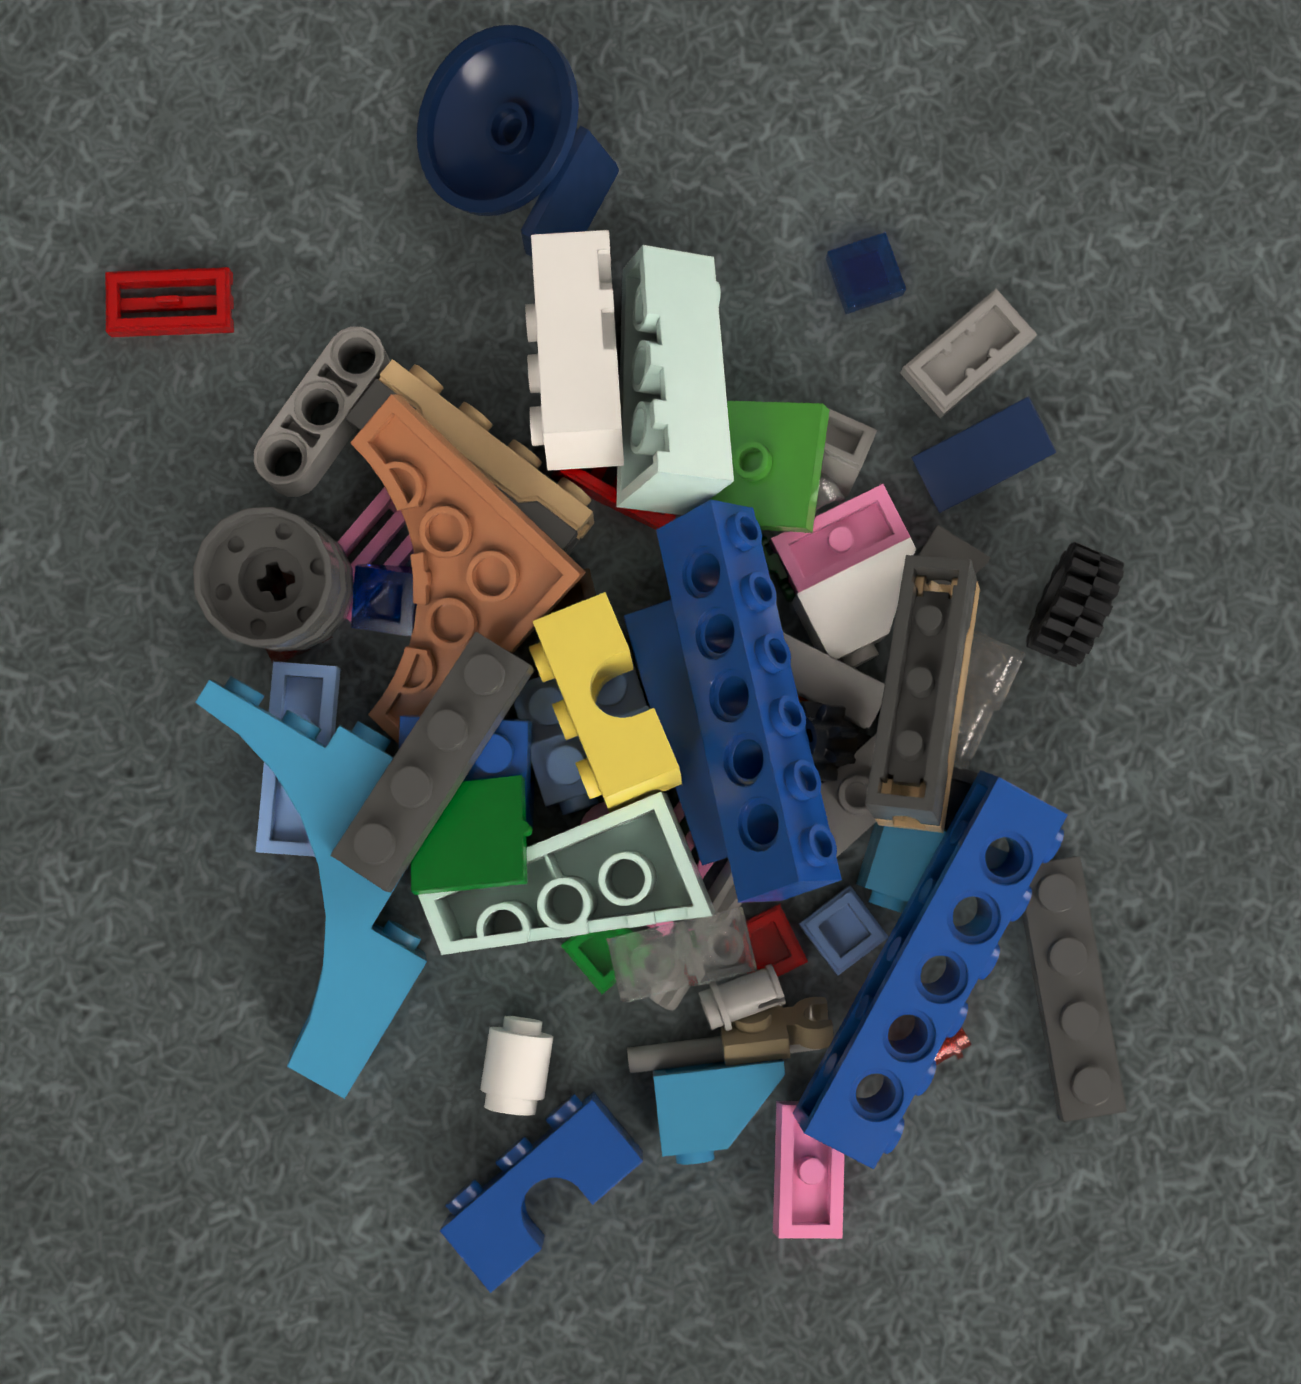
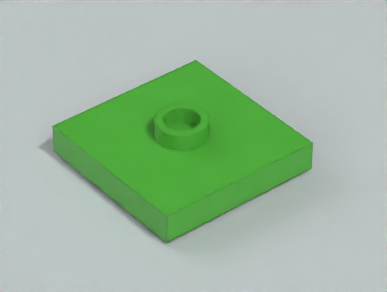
[708,401,830,533]

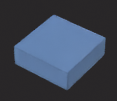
[798,886,889,976]

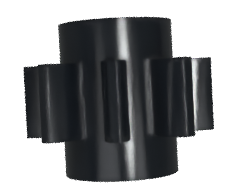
[800,701,859,781]

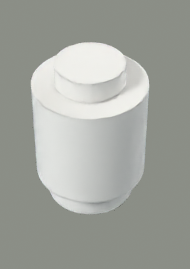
[480,1016,553,1116]

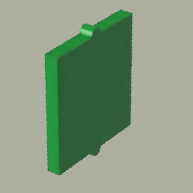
[411,775,533,895]

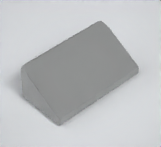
[783,632,885,729]

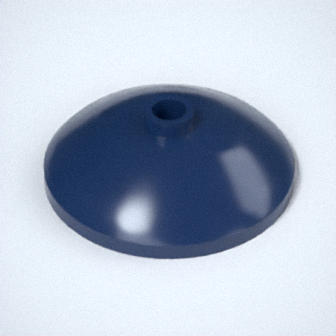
[417,25,579,216]

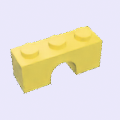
[529,592,682,813]

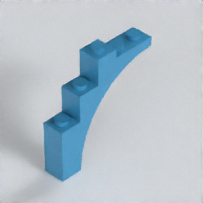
[195,676,427,1099]

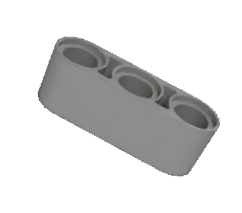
[254,327,390,497]

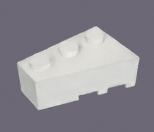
[525,230,624,471]

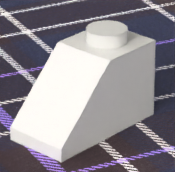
[791,538,916,668]

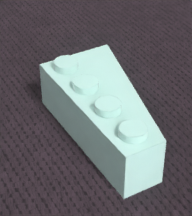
[616,245,734,515]

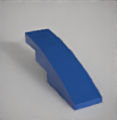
[624,599,728,866]

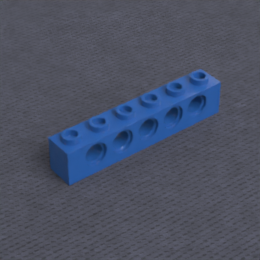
[656,499,842,903]
[793,770,1068,1169]

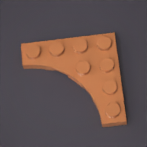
[350,394,586,744]

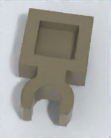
[719,997,834,1066]

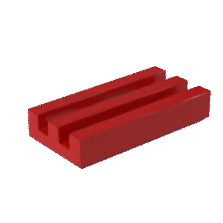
[105,267,234,337]

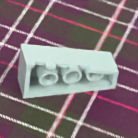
[418,792,716,955]

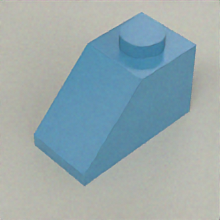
[856,822,1008,913]
[653,1059,785,1165]

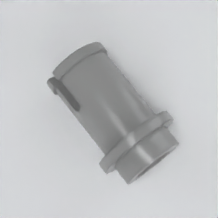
[698,964,786,1031]

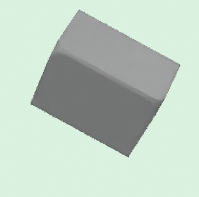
[819,408,877,497]

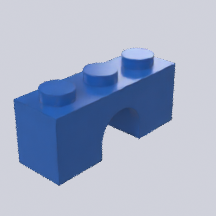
[440,1092,643,1293]

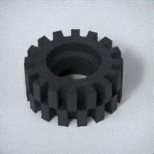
[1026,542,1124,667]

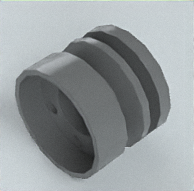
[193,507,354,652]

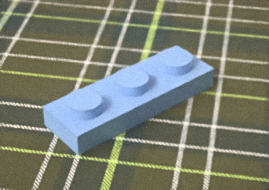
[256,661,341,857]

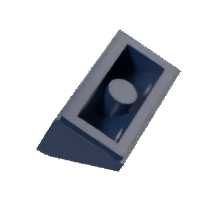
[521,126,619,257]

